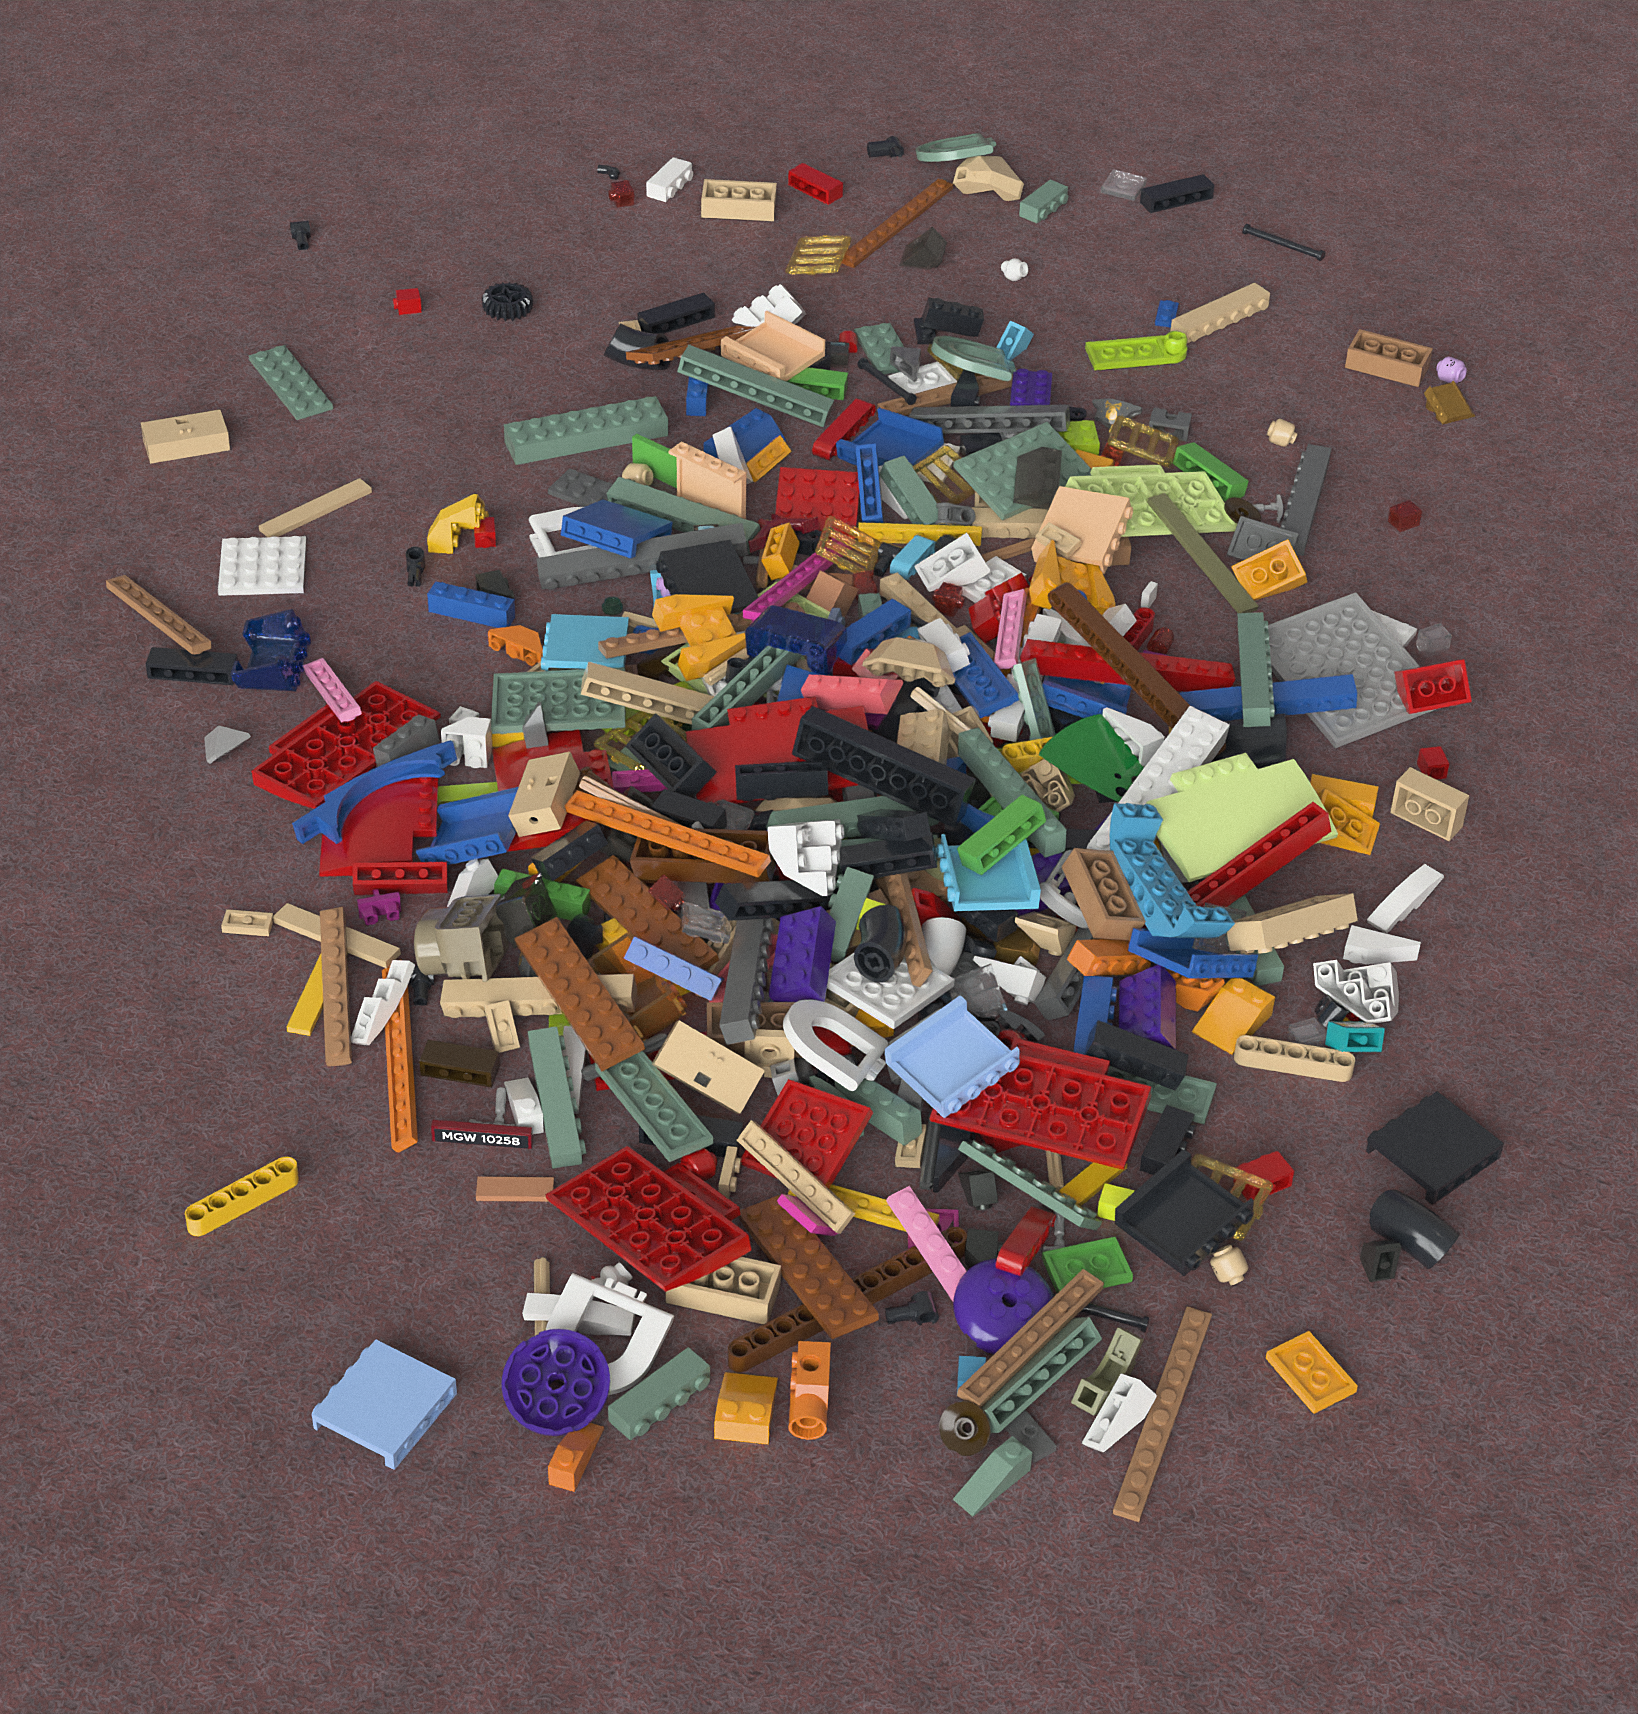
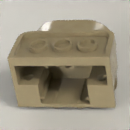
[414,894,509,982]

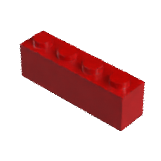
[353,862,448,895]

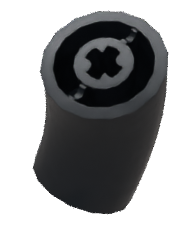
[603,323,670,370]
[854,904,907,983]
[1369,1189,1460,1269]

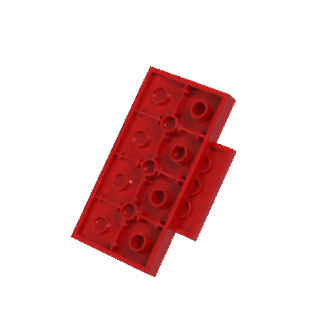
[251,681,441,809]
[686,696,869,806]
[492,730,614,852]
[319,765,439,877]
[930,1038,1151,1170]
[545,1146,751,1292]

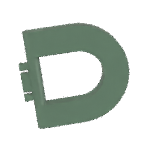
[916,133,996,162]
[931,336,1016,381]

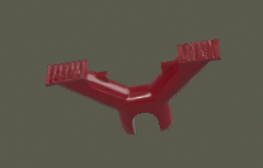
[748,514,820,553]

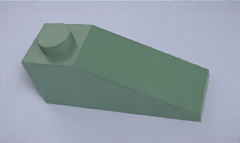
[953,1436,1032,1516]

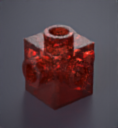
[933,582,965,617]

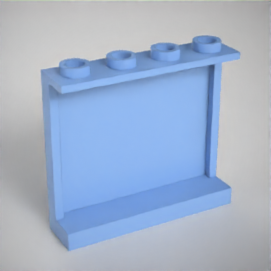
[885,996,1020,1118]
[312,1340,457,1470]

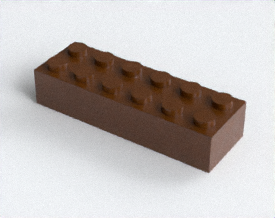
[630,828,777,883]

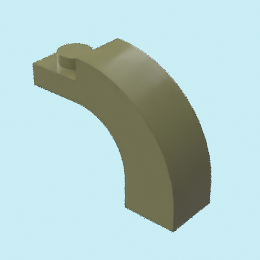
[1071,1327,1144,1415]

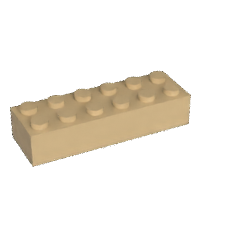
[1227,893,1358,954]

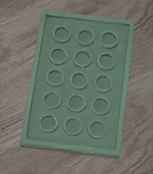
[953,422,1092,521]
[491,667,625,734]

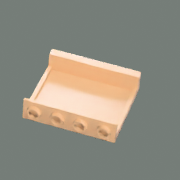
[721,311,825,381]
[669,441,746,519]
[1031,486,1133,574]

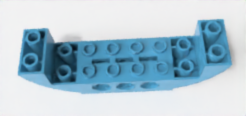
[1110,803,1235,939]

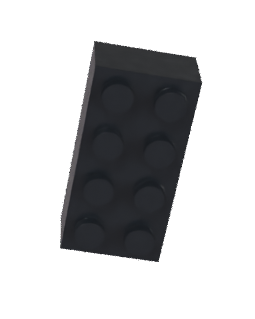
[625,713,717,798]

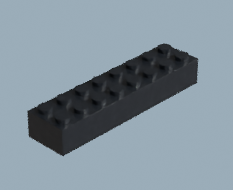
[792,706,976,828]

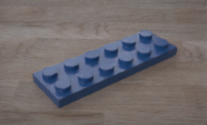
[953,632,1019,718]

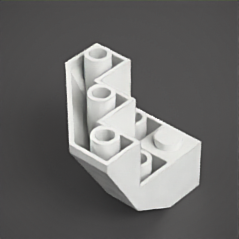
[732,284,806,326]
[768,819,844,896]
[1313,960,1399,1024]

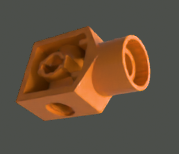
[788,1341,831,1440]

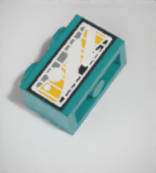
[1325,1021,1385,1052]

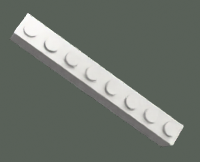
[988,614,1062,742]

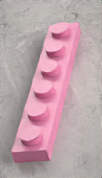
[994,589,1027,669]
[303,658,362,722]
[886,1186,966,1301]

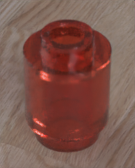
[1147,627,1174,655]

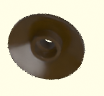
[1224,497,1261,524]
[939,1401,991,1456]

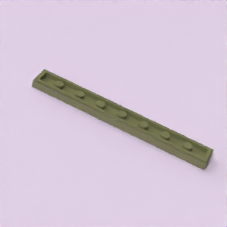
[1147,493,1258,613]

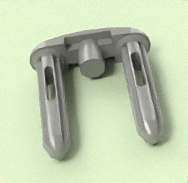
[1039,850,1089,928]

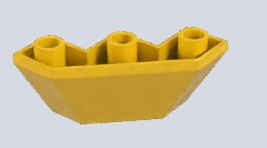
[427,494,489,554]

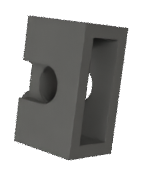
[1148,408,1192,442]

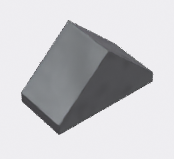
[890,346,921,382]

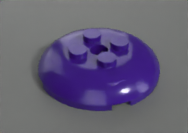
[953,1258,1054,1355]
[502,1329,610,1436]

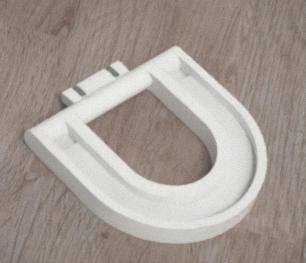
[529,507,598,558]
[783,1000,888,1091]
[546,1273,674,1395]

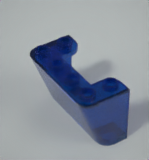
[745,605,847,675]
[230,609,311,692]

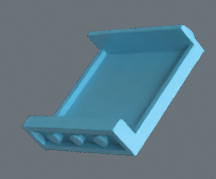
[541,614,629,671]
[936,834,1041,911]

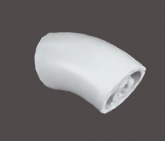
[922,917,966,976]

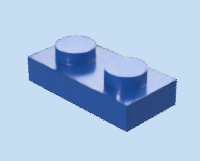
[1155,300,1179,328]

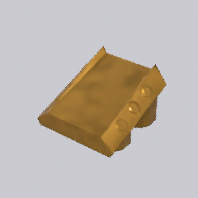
[1424,380,1475,425]
[993,927,1041,966]

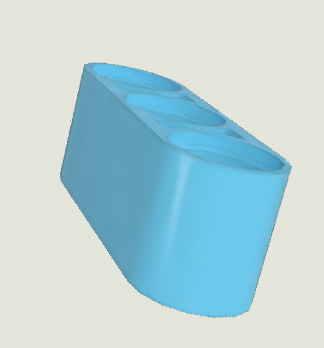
[890,535,936,581]

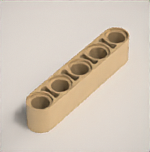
[1234,1035,1355,1082]

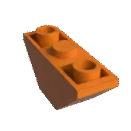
[488,625,543,666]
[1167,969,1225,1012]

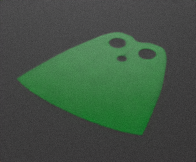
[1039,714,1144,802]

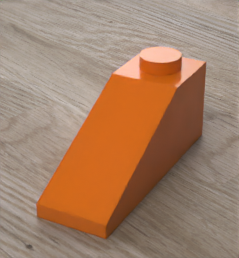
[548,1423,604,1492]

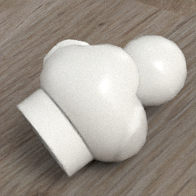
[1001,258,1028,281]
[591,1262,633,1289]

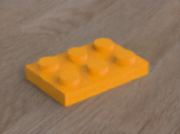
[1266,1331,1358,1414]

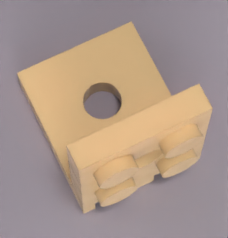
[745,1029,794,1078]

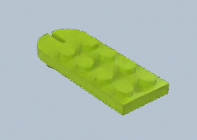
[1085,331,1188,370]

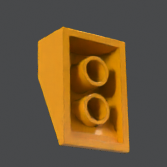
[1231,539,1308,601]
[1318,788,1380,855]
[1192,978,1275,1055]
[714,1372,778,1444]

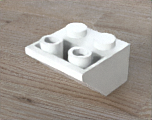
[441,717,492,768]

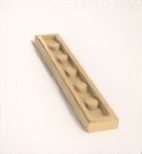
[259,478,372,537]
[273,903,401,968]
[737,1120,856,1234]

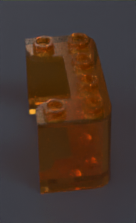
[587,931,688,1041]

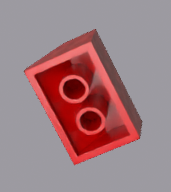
[1394,659,1472,714]

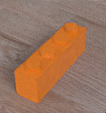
[1067,939,1151,976]

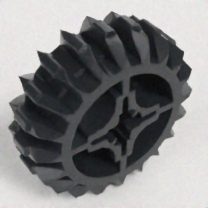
[482,282,533,321]

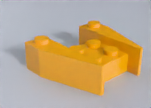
[1029,540,1116,615]
[652,594,753,681]

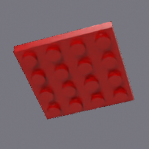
[775,467,860,543]
[741,1079,873,1189]

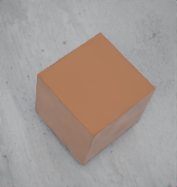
[806,570,859,617]

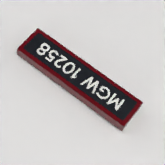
[431,1120,533,1149]

